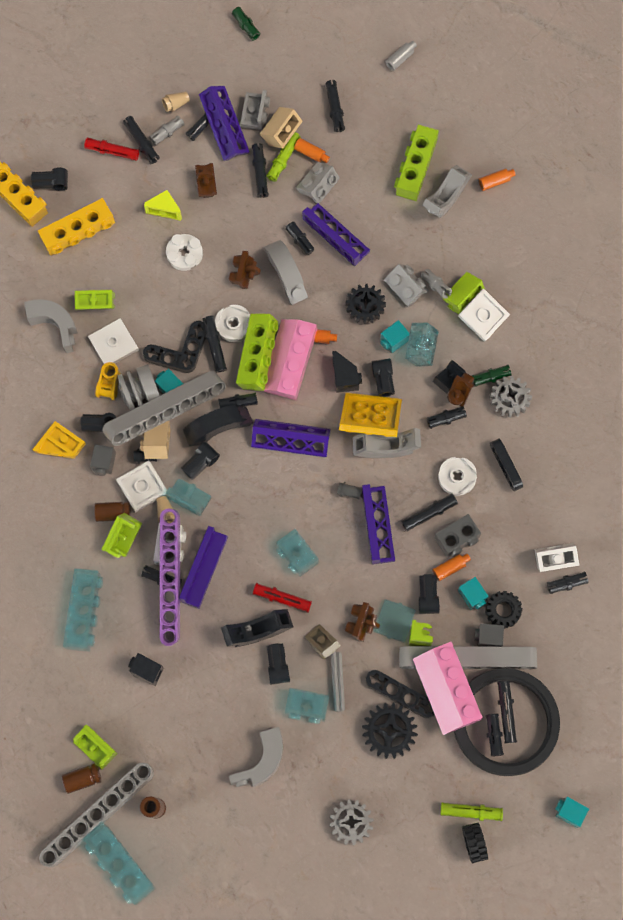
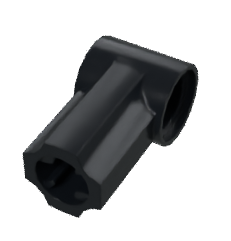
[31,167,68,191]
[372,358,395,397]
[81,413,117,432]
[181,442,220,480]
[419,574,440,614]
[267,643,290,685]

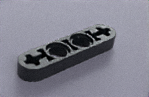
[366,670,435,718]

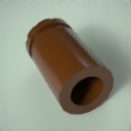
[95,501,131,522]
[62,763,101,794]
[140,796,166,819]

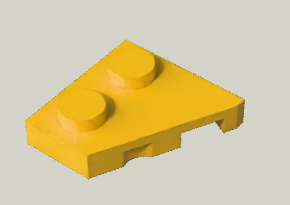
[32,421,86,459]

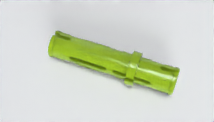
[266,132,301,182]
[441,802,503,821]

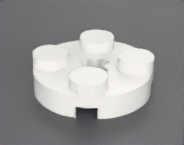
[166,234,203,271]
[215,305,250,342]
[438,457,477,497]

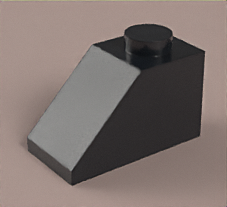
[332,351,362,393]

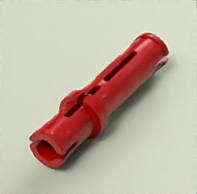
[84,137,140,161]
[253,583,312,613]

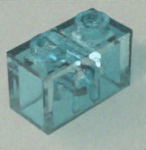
[405,323,439,366]
[276,529,319,577]
[285,688,329,724]

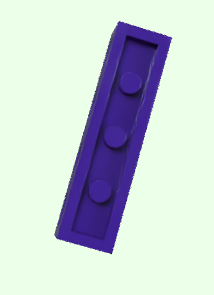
[199,86,250,161]
[302,203,370,267]
[251,419,331,457]
[362,484,395,565]
[179,526,228,609]

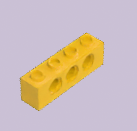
[0,162,48,227]
[38,198,115,256]

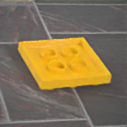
[339,393,402,437]

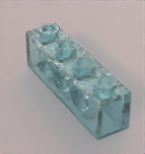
[63,569,103,652]
[84,823,156,905]

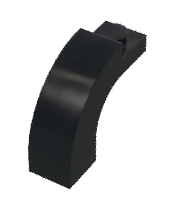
[183,405,253,447]
[221,609,294,648]

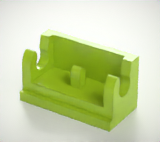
[443,272,485,315]
[75,290,115,310]
[101,513,142,558]
[409,620,433,646]
[73,724,118,770]

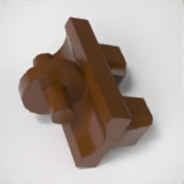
[195,163,217,198]
[229,251,261,289]
[447,373,474,406]
[345,602,380,642]

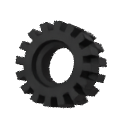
[486,591,523,629]
[462,822,488,864]

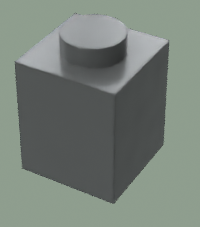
[90,444,116,476]
[474,624,504,647]

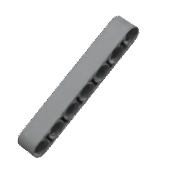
[103,371,226,446]
[399,646,537,669]
[39,763,154,867]

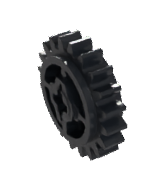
[362,703,418,759]

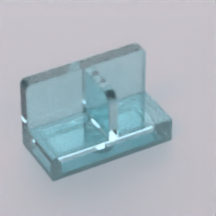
[165,479,211,516]

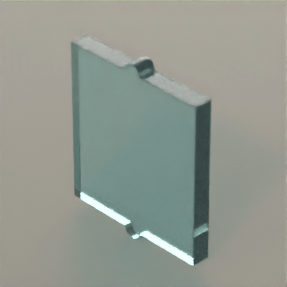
[374,599,416,643]

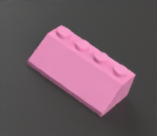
[264,319,317,400]
[413,642,483,735]

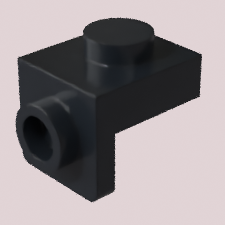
[432,360,466,394]

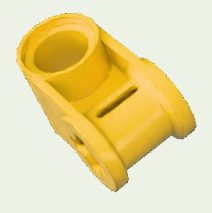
[95,362,121,401]

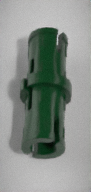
[231,7,261,41]
[472,364,512,387]

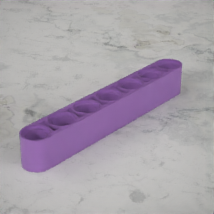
[160,509,180,646]

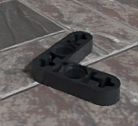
[143,321,206,373]

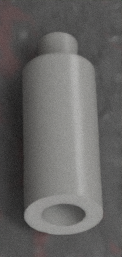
[385,41,417,71]

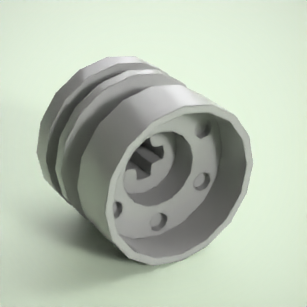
[118,364,160,411]

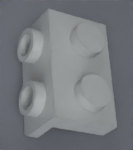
[240,90,270,130]
[296,162,340,204]
[384,264,429,306]

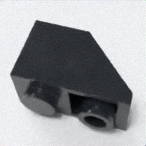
[128,653,164,686]

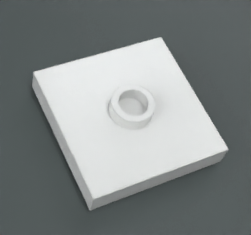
[458,288,510,341]
[88,318,139,364]
[116,460,169,513]

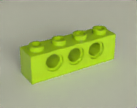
[394,124,439,201]
[236,314,278,391]

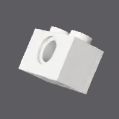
[534,543,579,572]

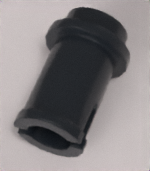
[133,448,157,464]

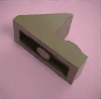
[305,624,341,660]

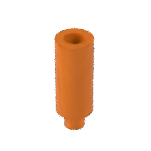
[294,138,330,163]
[478,169,516,191]
[314,329,338,344]
[432,554,471,581]

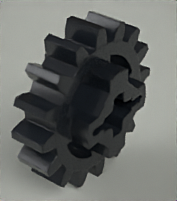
[346,284,386,324]

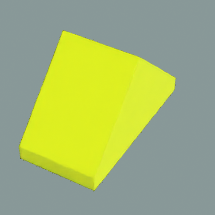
[144,190,182,221]

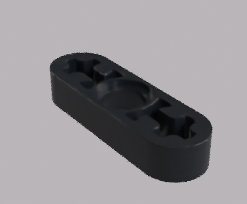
[490,438,523,492]

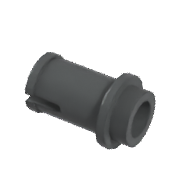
[337,482,362,500]

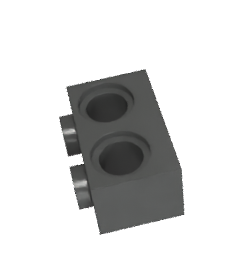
[434,514,481,557]

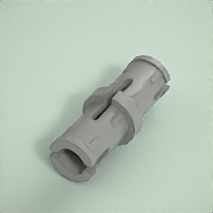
[149,116,185,145]
[421,269,452,298]

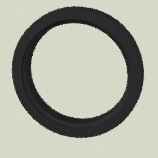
[454,668,560,776]

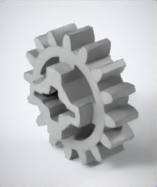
[490,376,532,418]
[329,800,374,845]

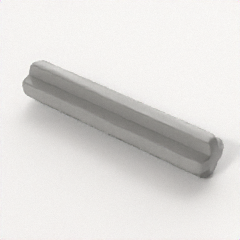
[331,652,345,712]

